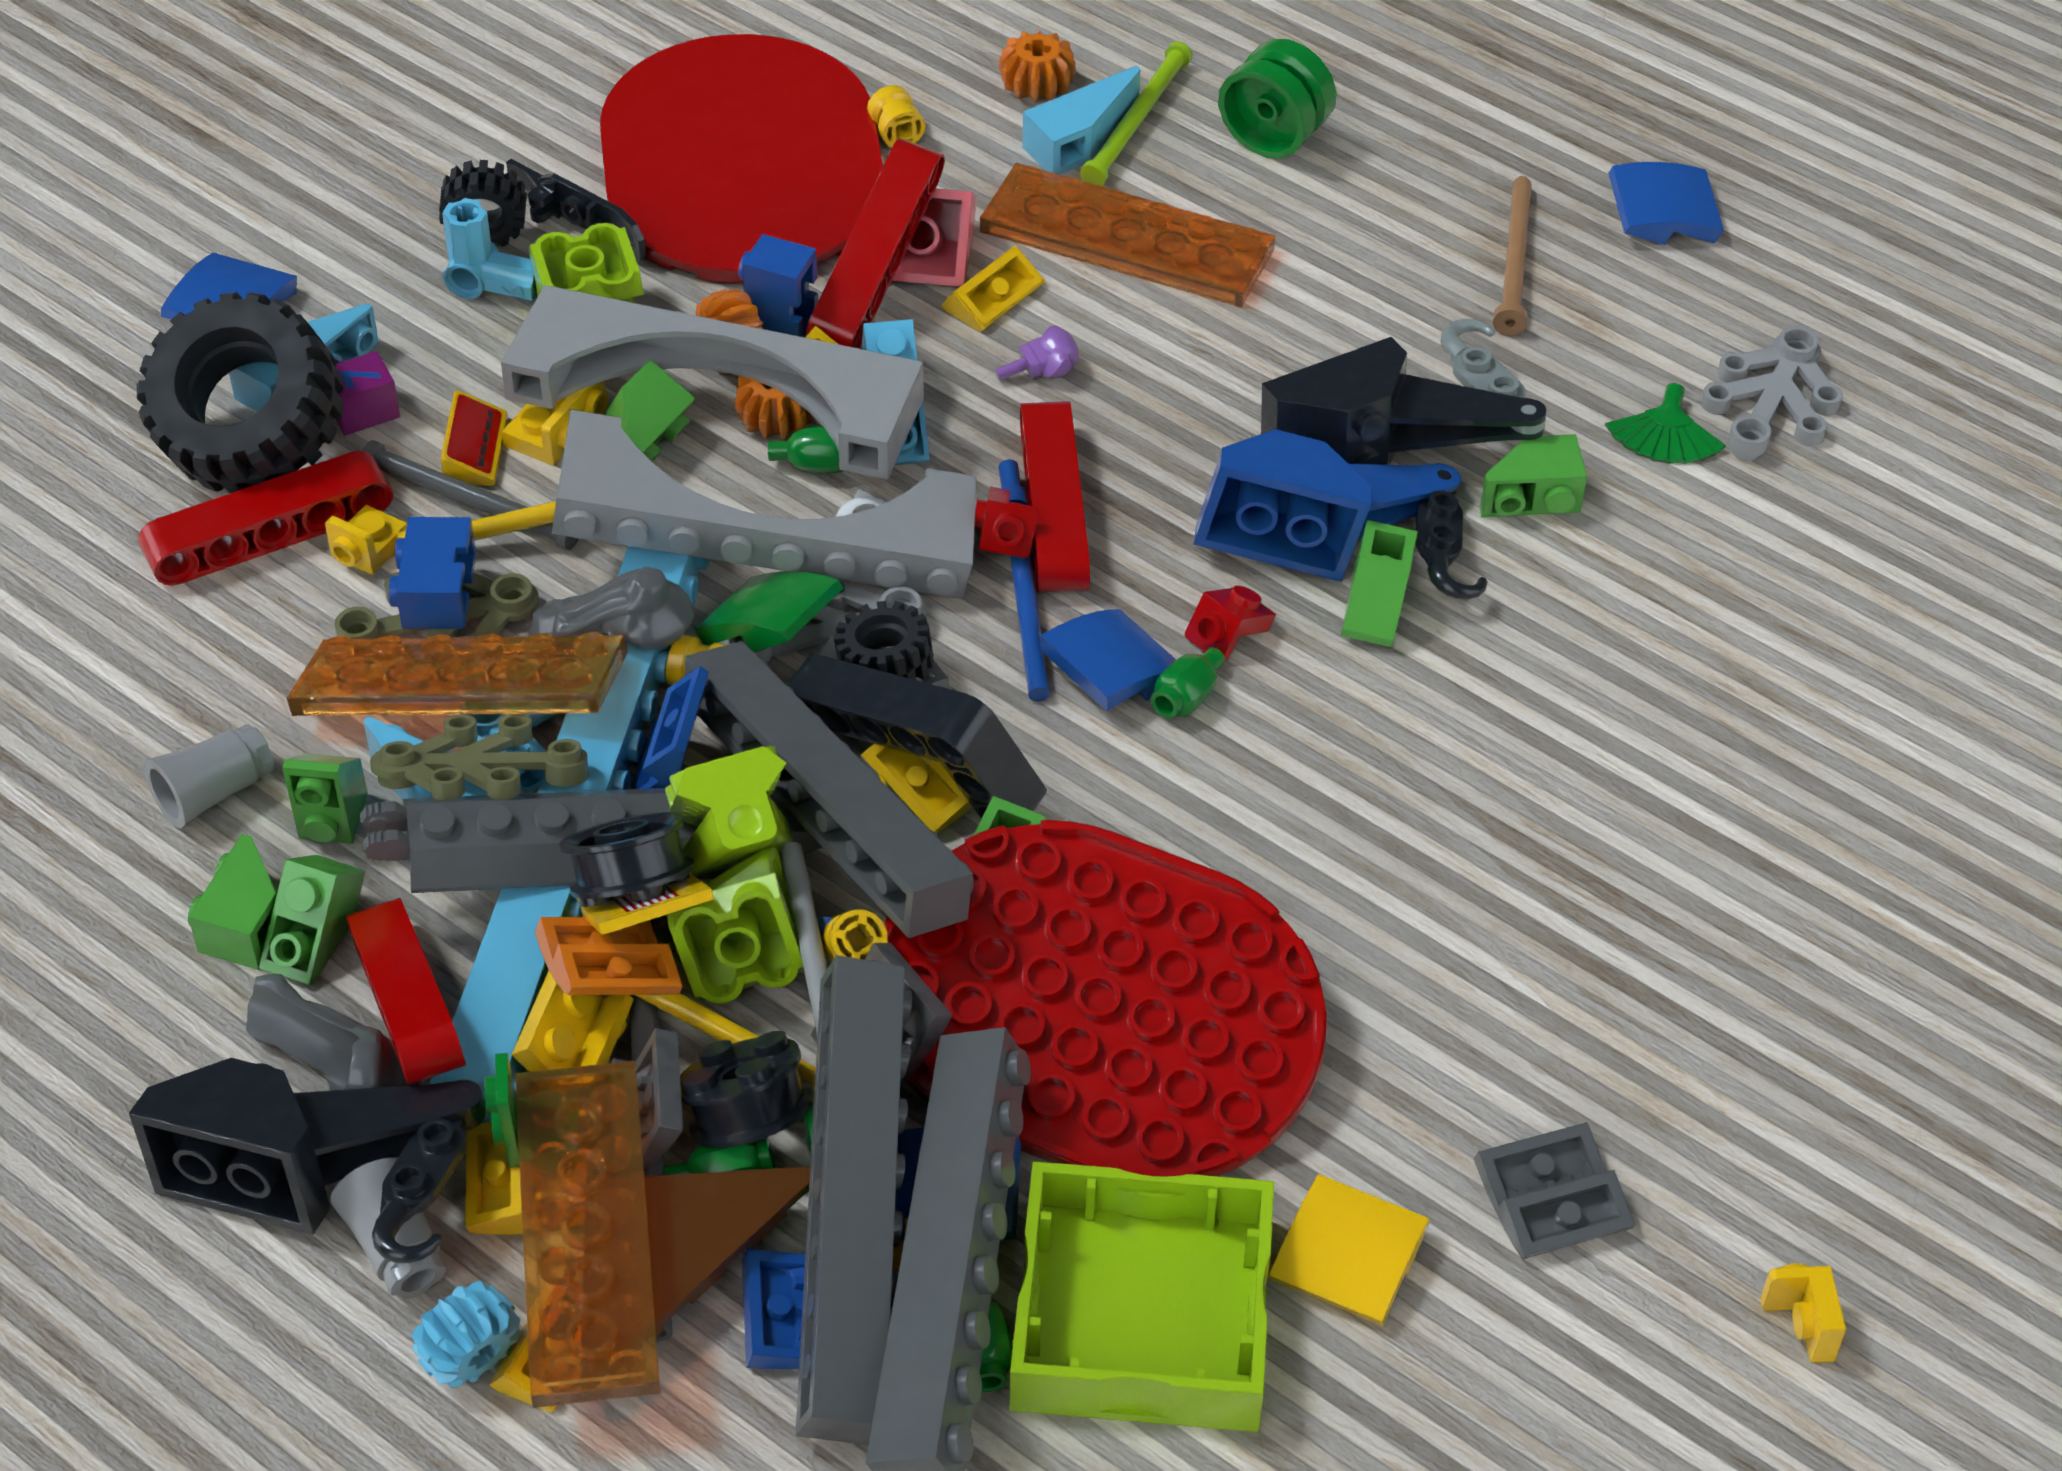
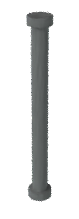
[362,440,579,550]

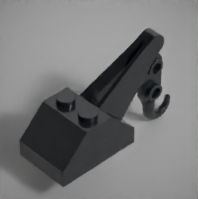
[129,1058,486,1264]

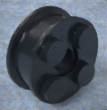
[559,812,695,907]
[680,1031,814,1148]

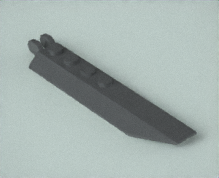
[360,788,823,893]

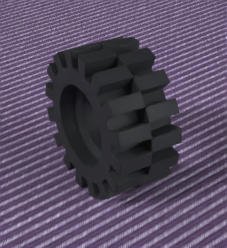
[439,160,527,247]
[834,601,934,680]

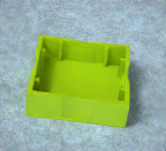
[1009,1161,1274,1432]

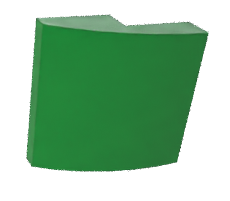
[695,571,844,652]

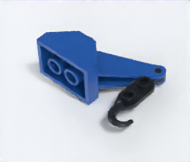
[1193,429,1488,600]

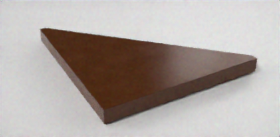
[581,1166,810,1397]

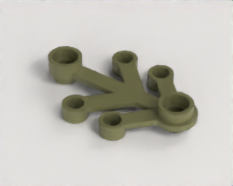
[335,572,539,681]
[370,714,589,801]

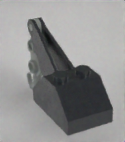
[1261,319,1547,465]

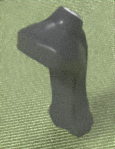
[526,567,694,661]
[246,974,419,1091]

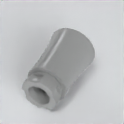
[144,724,274,829]
[330,1158,446,1299]

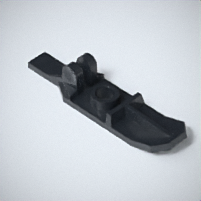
[506,159,646,261]

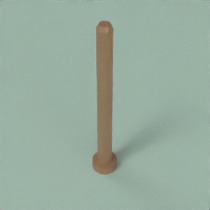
[1493,176,1531,336]

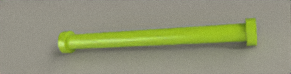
[1080,41,1193,188]

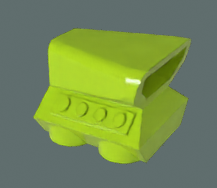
[529,223,644,304]
[664,746,793,877]
[667,847,804,1004]

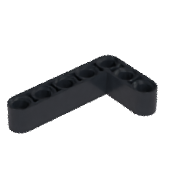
[786,654,1047,819]

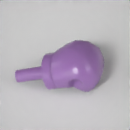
[995,326,1079,381]

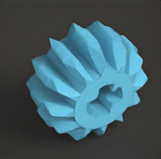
[411,1280,521,1388]

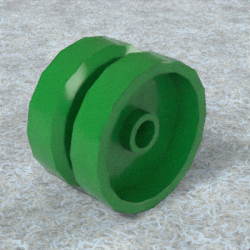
[1218,39,1337,159]

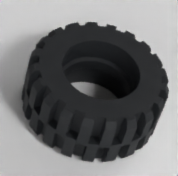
[137,292,344,493]

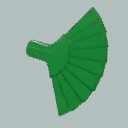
[1605,383,1726,464]

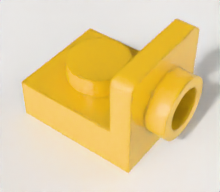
[325,505,407,575]
[1760,1263,1847,1363]

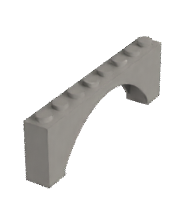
[501,285,924,480]
[551,410,977,599]

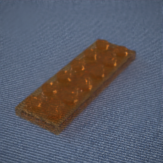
[980,162,1276,308]
[287,632,628,716]
[515,1061,661,1408]

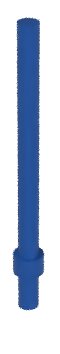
[998,459,1050,701]

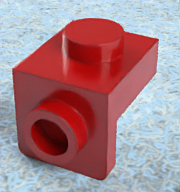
[974,486,1038,558]
[1185,585,1276,661]

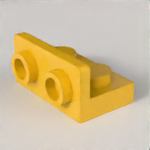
[502,381,608,466]
[511,971,634,1098]

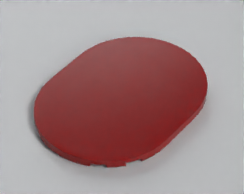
[600,34,883,283]
[884,820,1327,1177]

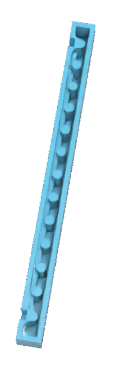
[429,546,710,1123]

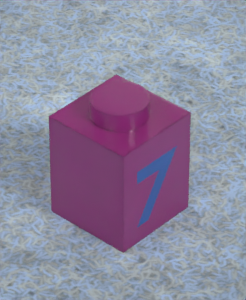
[335,351,401,436]

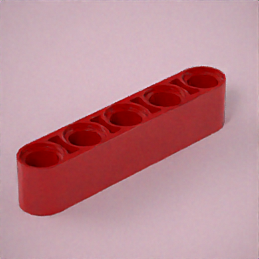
[806,138,945,349]
[1020,401,1090,592]
[138,450,394,586]
[345,898,466,1085]

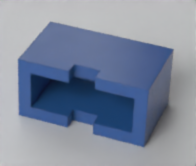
[738,234,818,338]
[389,517,477,629]

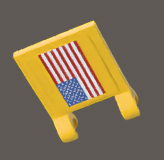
[576,872,714,935]

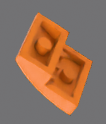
[535,917,683,995]

